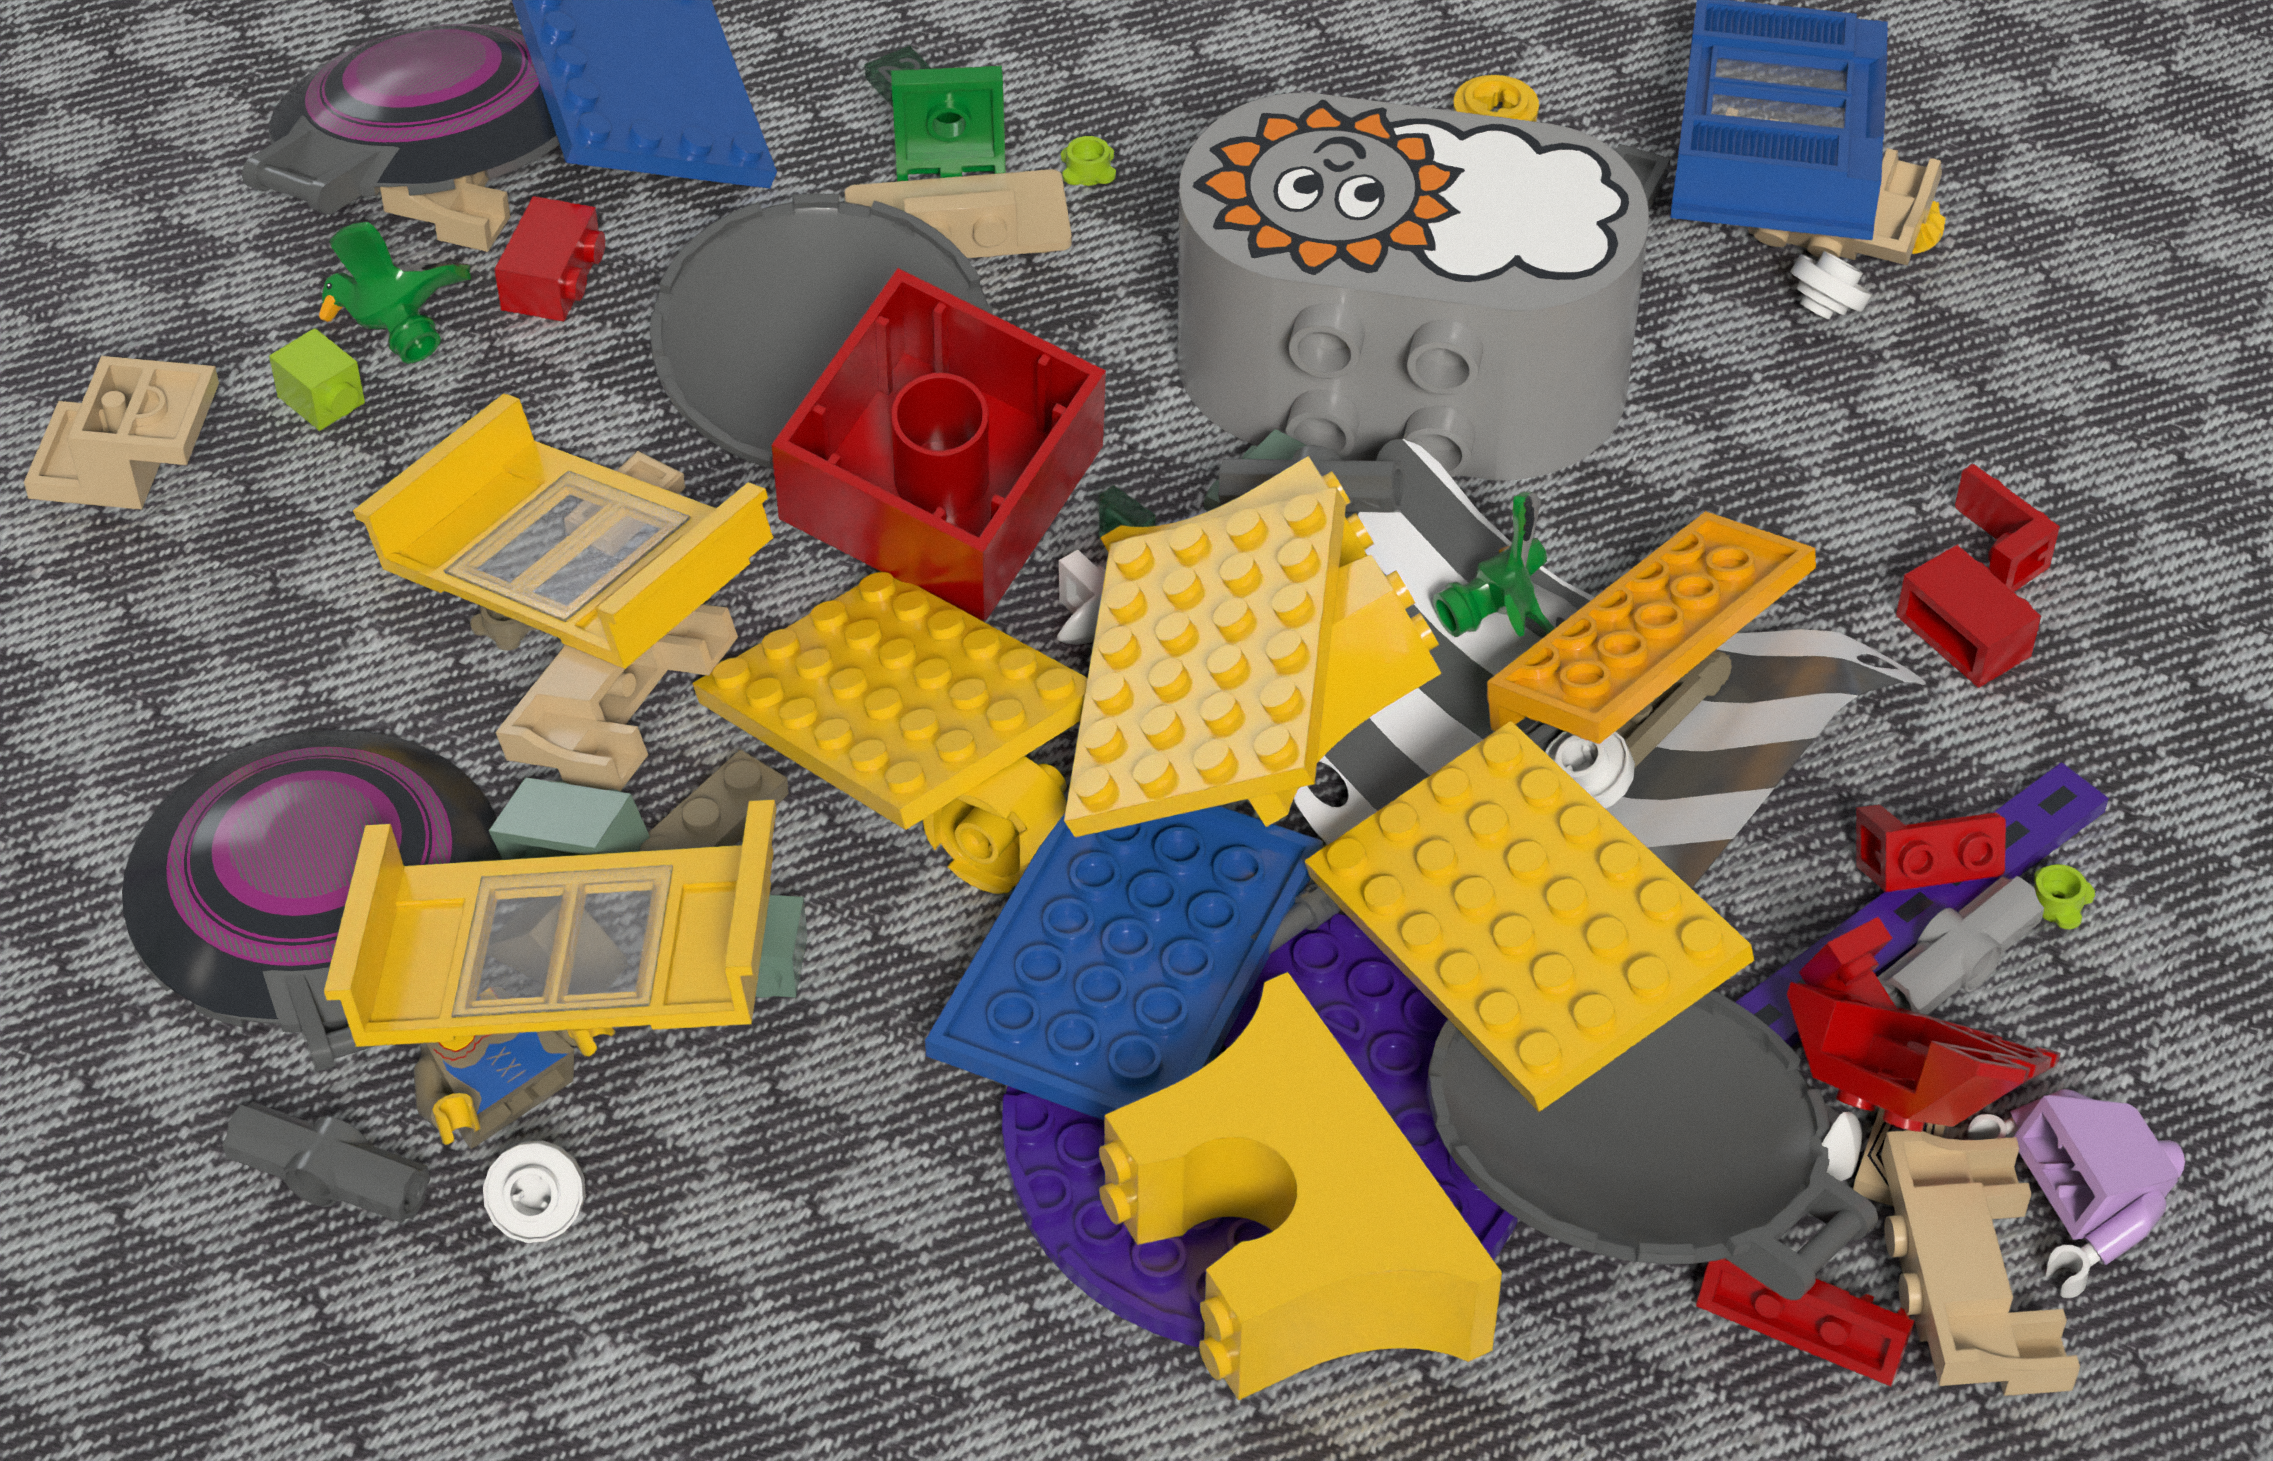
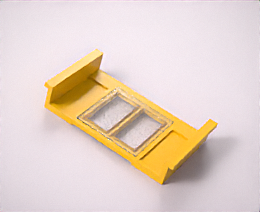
[353,393,773,669]
[324,799,777,1047]

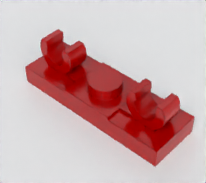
[1696,1258,1914,1387]

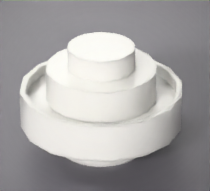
[1790,251,1872,319]
[1545,731,1635,809]
[483,1141,586,1243]

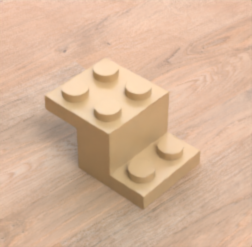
[24,356,219,510]

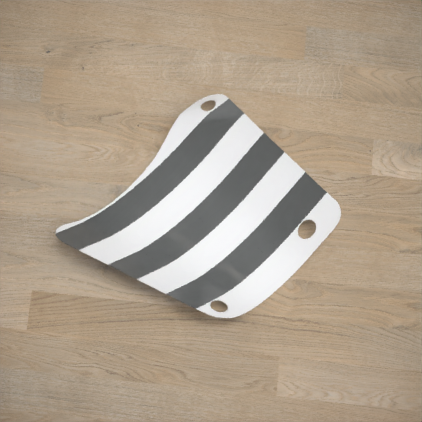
[1294,439,1926,889]

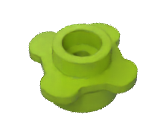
[1061,136,1116,186]
[2034,864,2095,929]

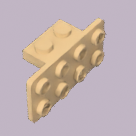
[845,169,1072,258]

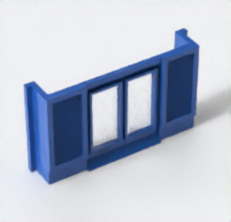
[1670,0,1888,240]

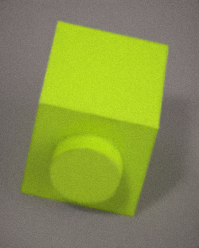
[269,328,365,431]

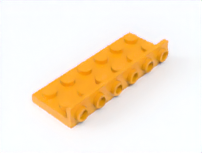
[1487,511,1816,744]

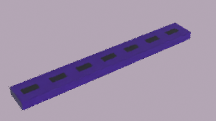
[1735,762,2109,1047]

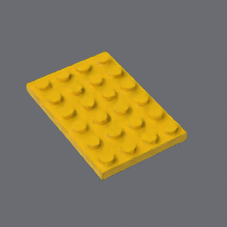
[1064,487,1346,837]
[692,572,1088,830]
[1304,721,1754,1112]

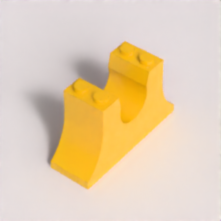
[1100,456,1442,827]
[1099,972,1502,1401]

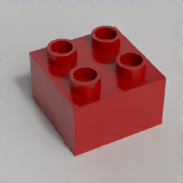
[771,268,1106,622]

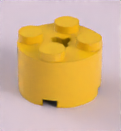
[923,756,1067,894]

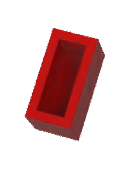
[494,196,605,322]
[1896,545,2041,688]

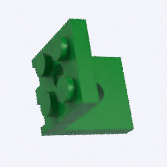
[891,66,1006,182]

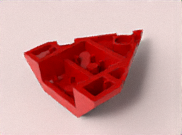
[1787,982,2061,1132]

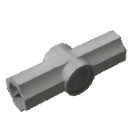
[1877,876,2044,1015]

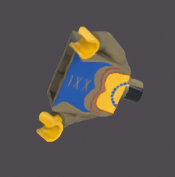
[414,988,616,1149]

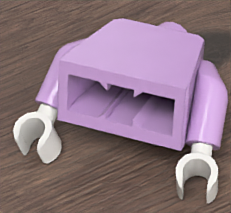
[1968,1089,2185,1298]

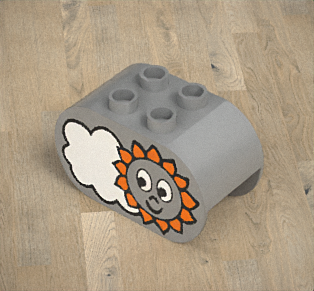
[1177,93,1649,481]

